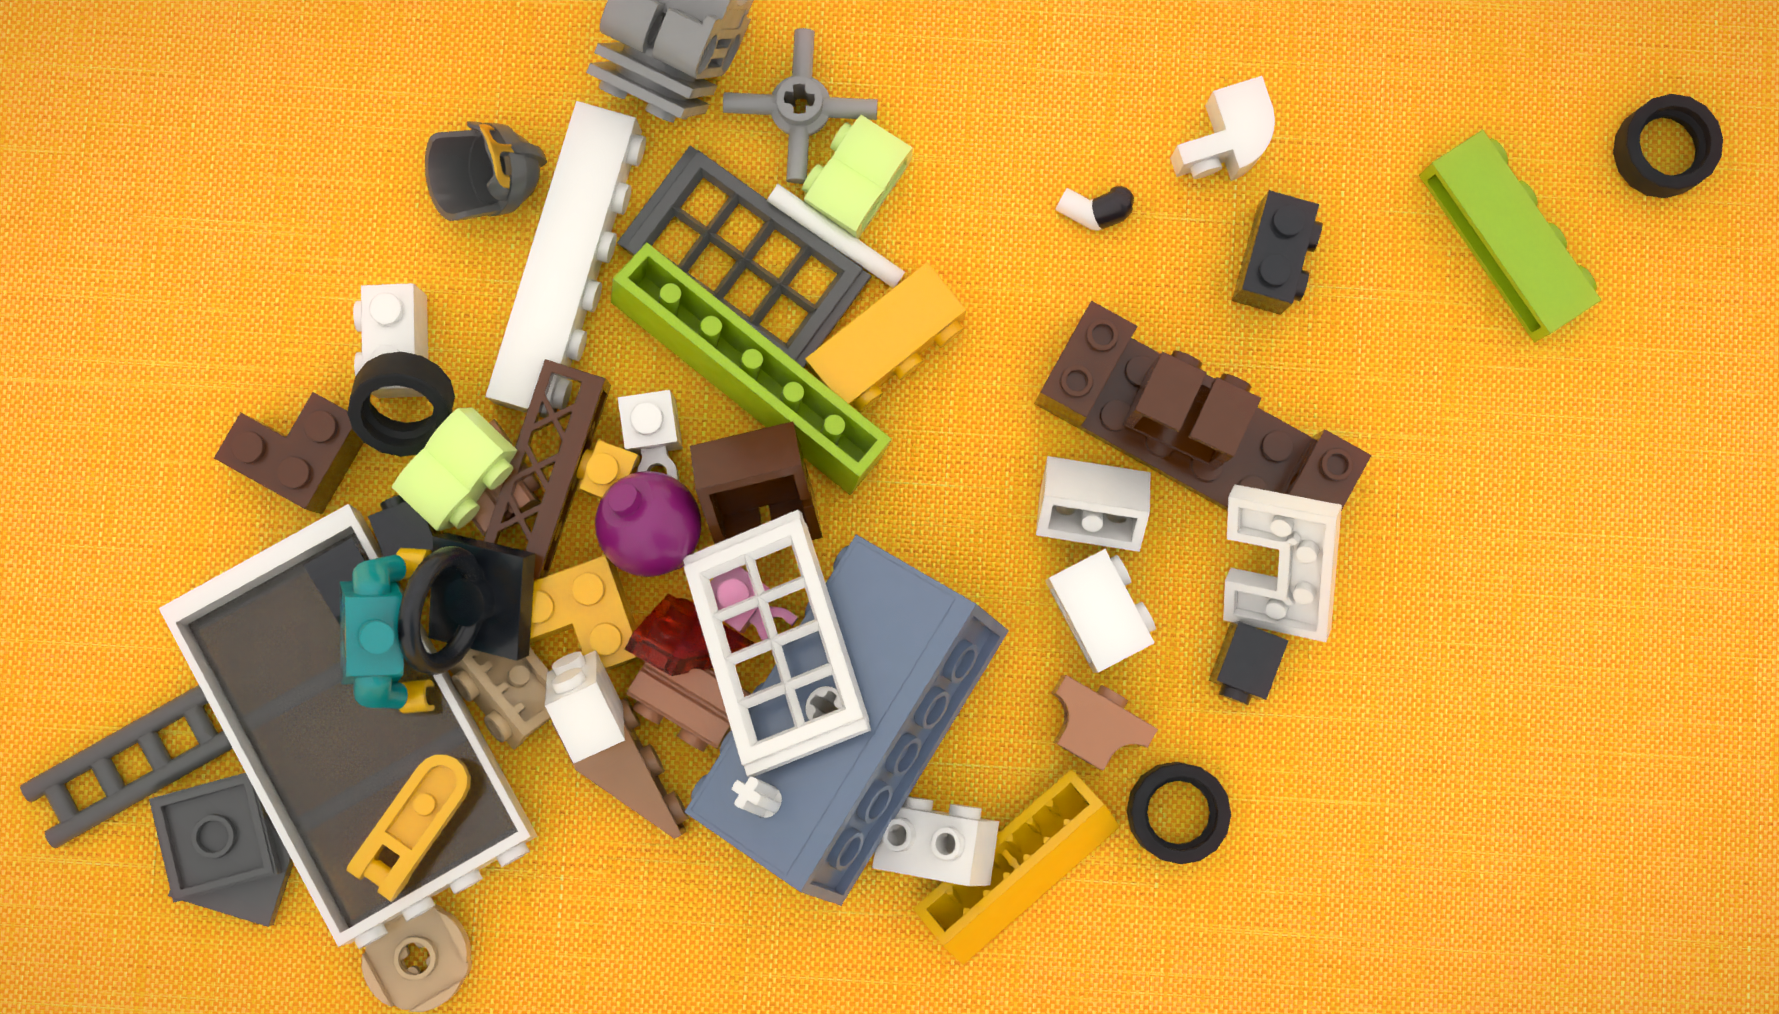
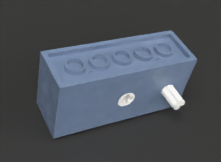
[685,534,1009,906]

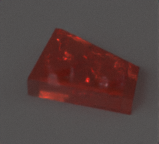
[624,593,755,676]

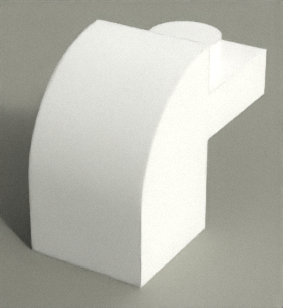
[1170,76,1275,181]

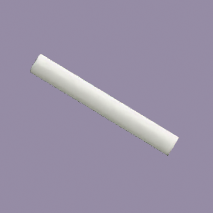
[766,184,905,288]

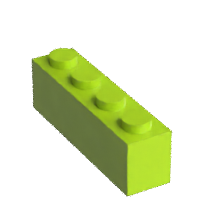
[1419,129,1601,343]

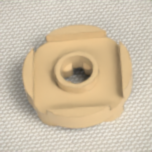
[361,904,472,1012]

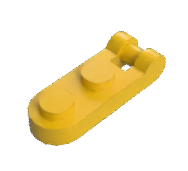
[346,755,471,902]

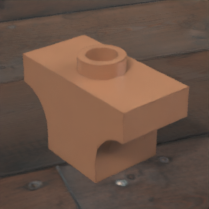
[1052,675,1158,771]

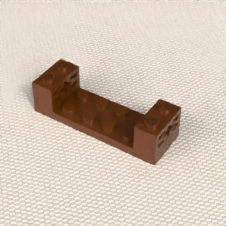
[1034,301,1372,511]

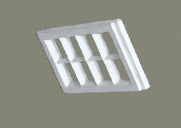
[683,510,871,778]

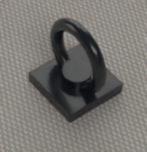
[397,532,535,675]

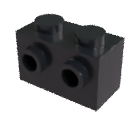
[1232,190,1323,315]

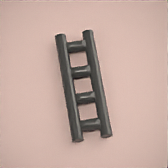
[20,685,233,849]

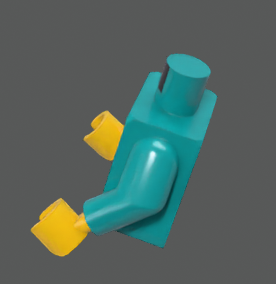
[340,547,435,714]

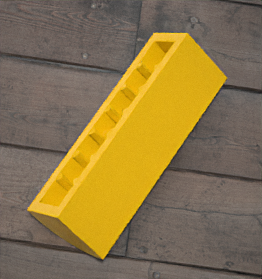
[912,769,1120,965]

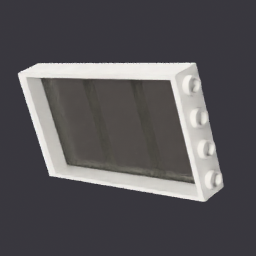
[159,504,538,949]

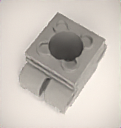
[586,0,754,122]

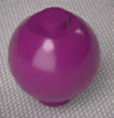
[595,471,701,577]

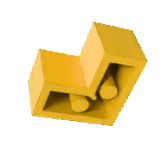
[530,556,647,671]

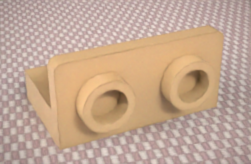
[450,648,551,749]

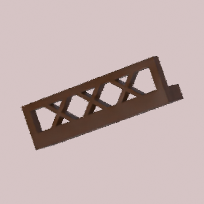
[484,359,611,580]

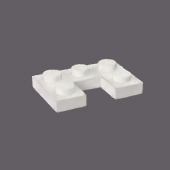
[1223,484,1342,642]

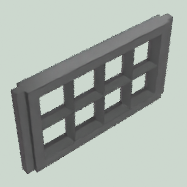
[617,146,871,368]

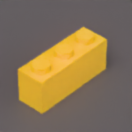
[805,262,966,412]

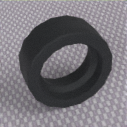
[1613,94,1723,198]
[347,352,455,457]
[1126,762,1231,864]

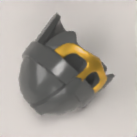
[425,121,547,221]

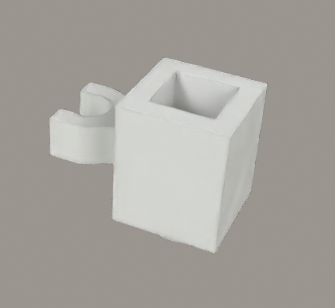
[618,390,683,481]

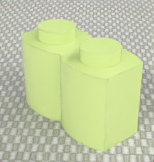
[802,115,913,239]
[391,407,518,531]

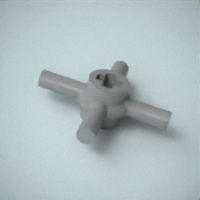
[723,28,878,184]

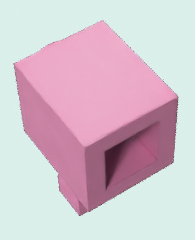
[710,567,798,641]

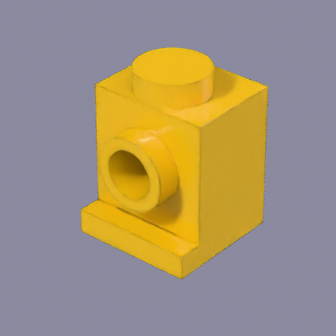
[577,440,642,499]

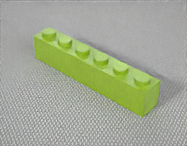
[611,243,892,495]

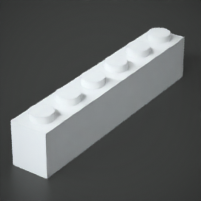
[485,101,646,418]

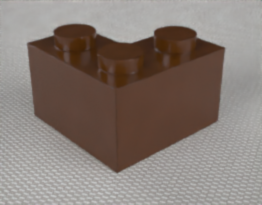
[214,392,364,514]

